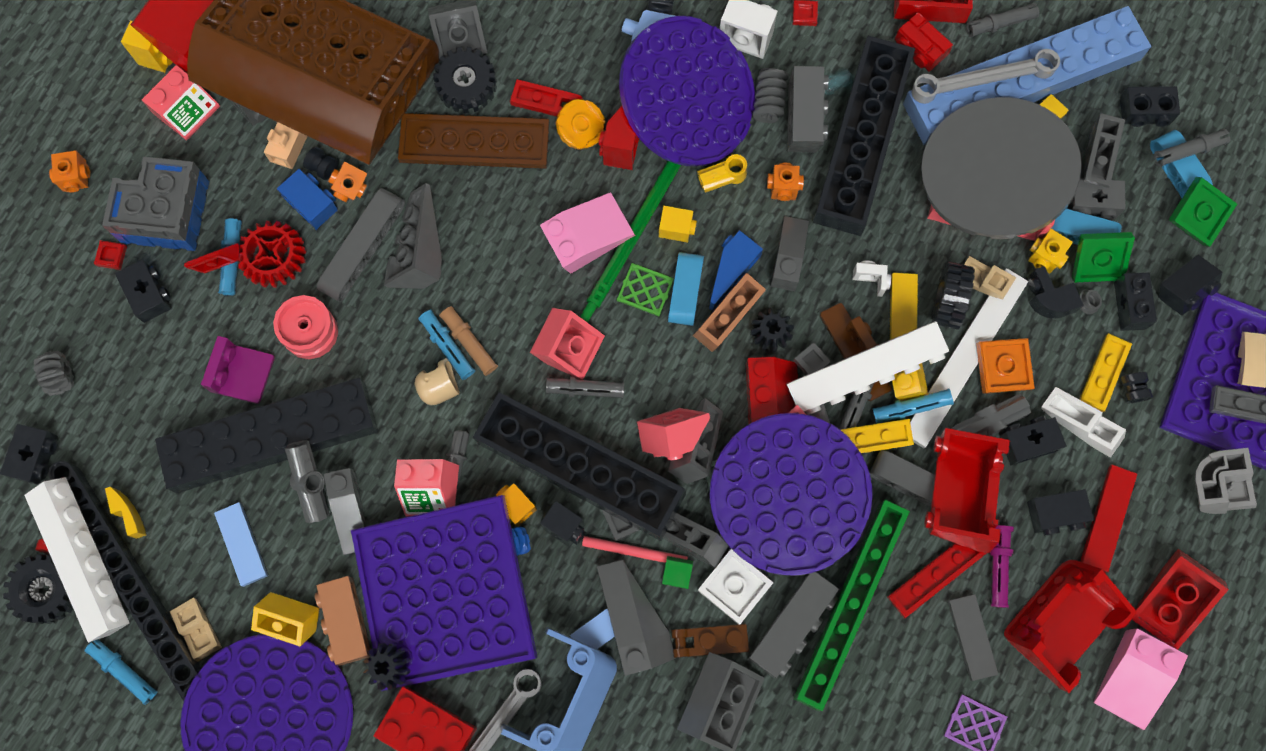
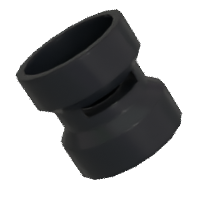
[303,146,339,181]
[1121,372,1153,404]

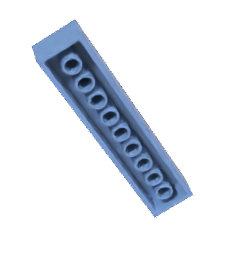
[903,6,1151,145]

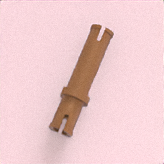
[439,306,498,376]

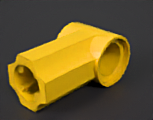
[697,154,747,193]

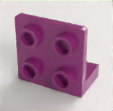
[201,336,275,404]

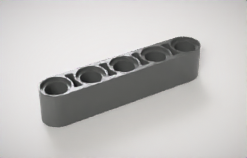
[317,188,405,302]

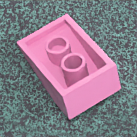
[540,192,635,274]
[1093,629,1188,730]

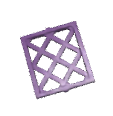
[944,694,1007,751]

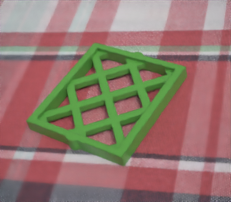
[617,263,674,316]

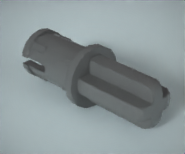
[446,430,470,483]

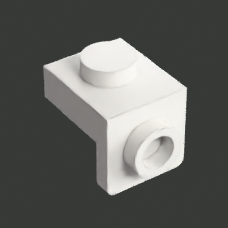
[853,261,891,297]

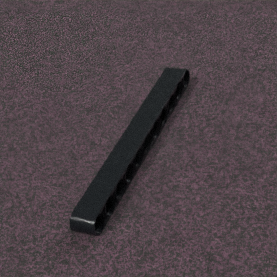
[49,461,202,701]

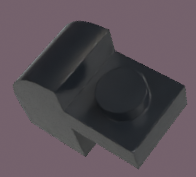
[1028,266,1084,319]

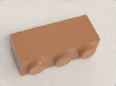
[693,273,766,352]
[315,576,370,666]

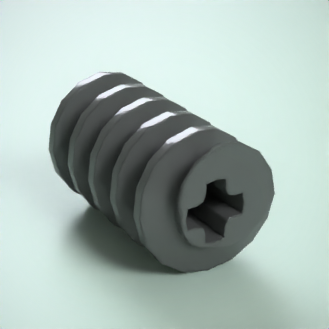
[753,68,789,124]

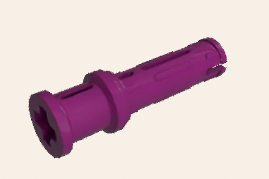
[990,525,1014,608]

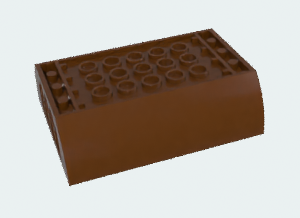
[187,0,439,165]

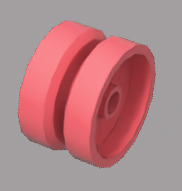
[273,295,338,359]

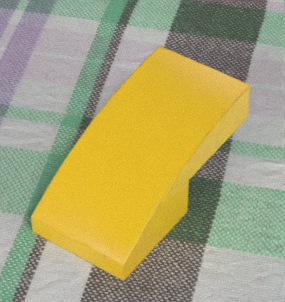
[105,487,146,539]

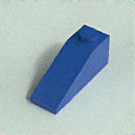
[709,230,763,311]

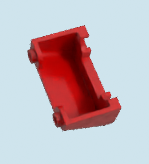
[924,428,1010,553]
[1004,560,1137,693]

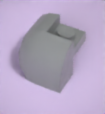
[1195,448,1257,514]

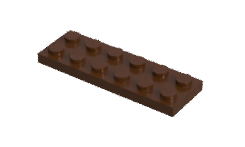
[398,113,550,169]

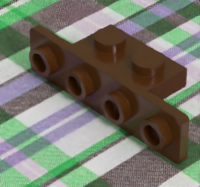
[820,303,892,401]

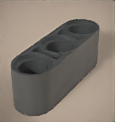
[869,450,935,507]

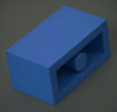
[277,169,338,230]

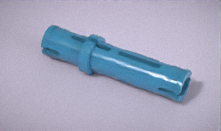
[218,218,242,295]
[418,310,475,380]
[873,388,954,424]
[85,639,158,705]

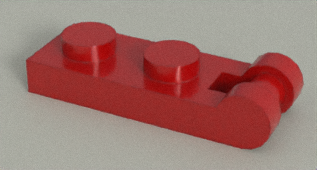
[510,79,583,117]

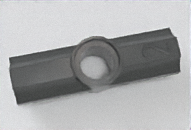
[951,394,1031,436]
[285,440,329,523]

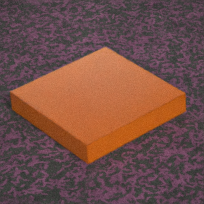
[976,338,1035,394]

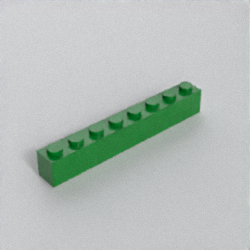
[793,500,910,711]

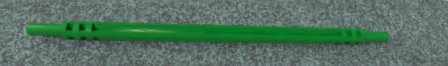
[580,161,681,323]

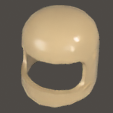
[415,358,460,405]

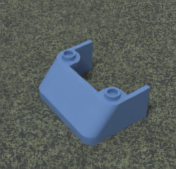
[500,627,617,751]

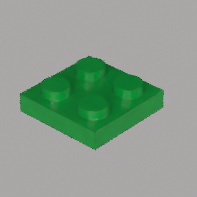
[1169,177,1237,247]
[1072,232,1135,283]

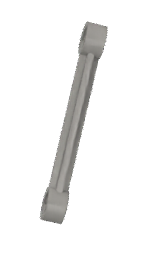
[911,49,1060,104]
[469,669,542,751]

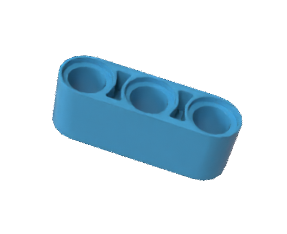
[1150,130,1213,198]
[1051,209,1122,245]
[668,252,704,326]

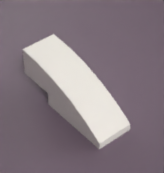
[1041,387,1126,458]

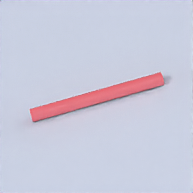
[582,536,688,563]

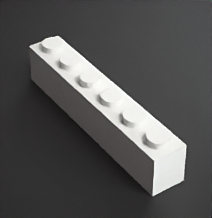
[787,321,949,415]
[24,477,129,643]

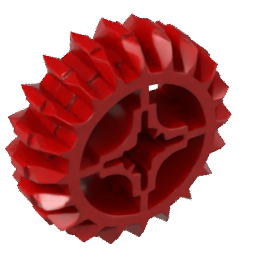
[238,220,306,288]

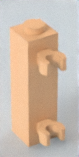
[264,122,307,169]

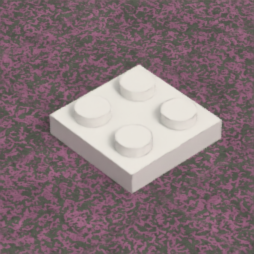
[698,549,773,625]

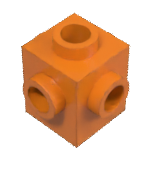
[49,151,90,193]
[328,161,367,203]
[767,163,804,201]

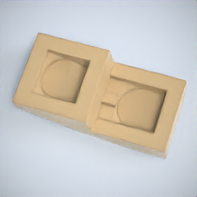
[964,256,1016,300]
[1238,331,1266,388]
[170,598,222,662]

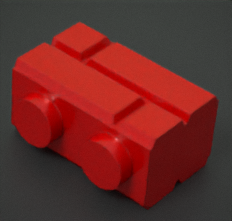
[895,13,953,72]

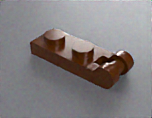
[671,624,749,658]

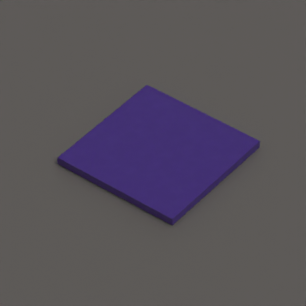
[1159,293,1266,470]
[351,495,538,691]

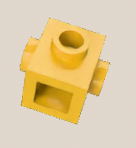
[1028,229,1073,274]

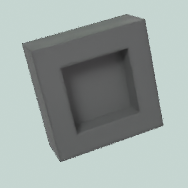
[793,343,831,375]

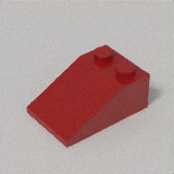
[599,106,639,170]
[1132,549,1229,650]

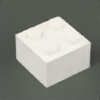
[720,0,778,59]

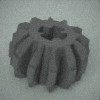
[33,350,74,396]

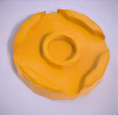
[556,99,605,149]

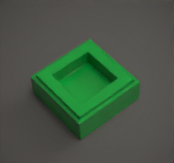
[662,556,693,589]

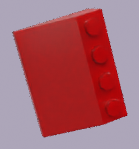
[130,0,214,74]

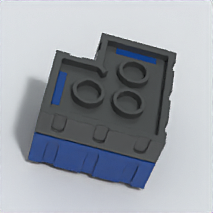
[102,157,209,251]

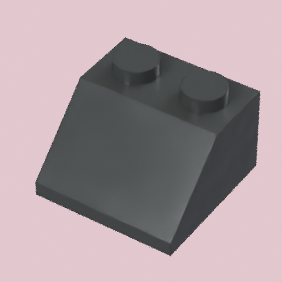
[428,0,487,58]

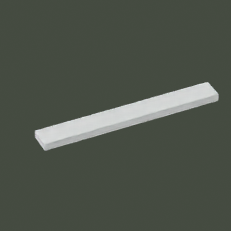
[910,268,1029,448]

